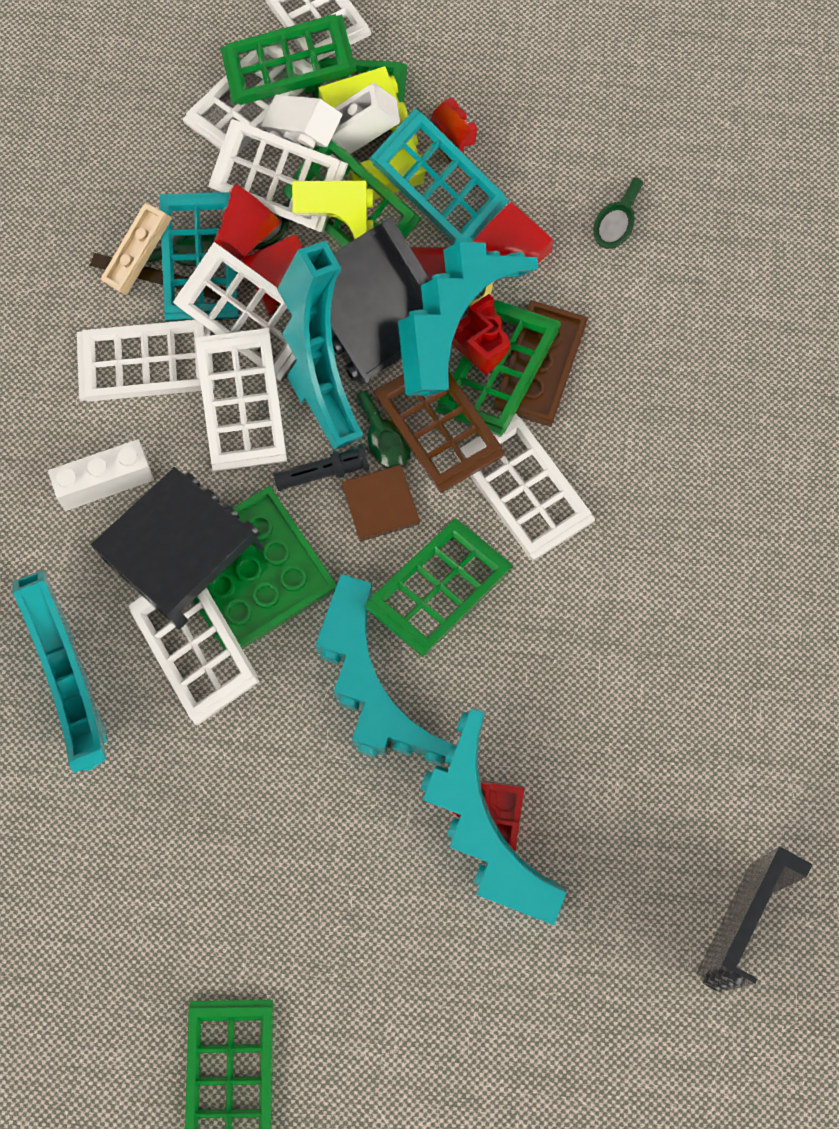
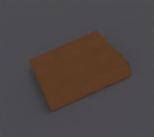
[341,465,420,542]

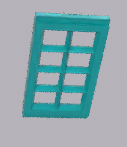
[369,108,509,244]
[160,192,238,322]

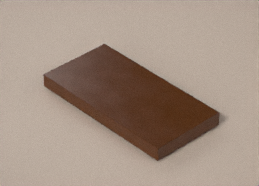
[493,300,588,427]

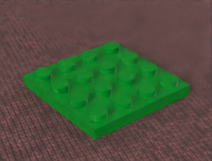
[193,486,337,658]

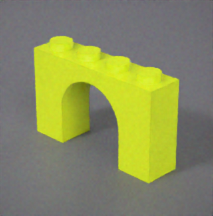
[319,67,427,200]
[292,181,373,240]

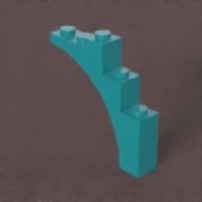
[398,238,538,396]
[277,241,363,450]
[12,569,108,773]
[315,574,452,766]
[420,707,567,925]

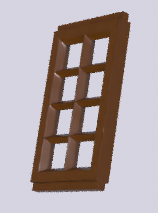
[373,371,506,494]

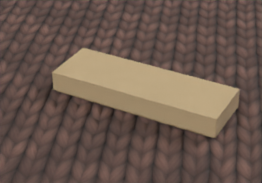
[100,202,172,296]

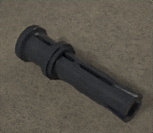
[273,444,370,491]

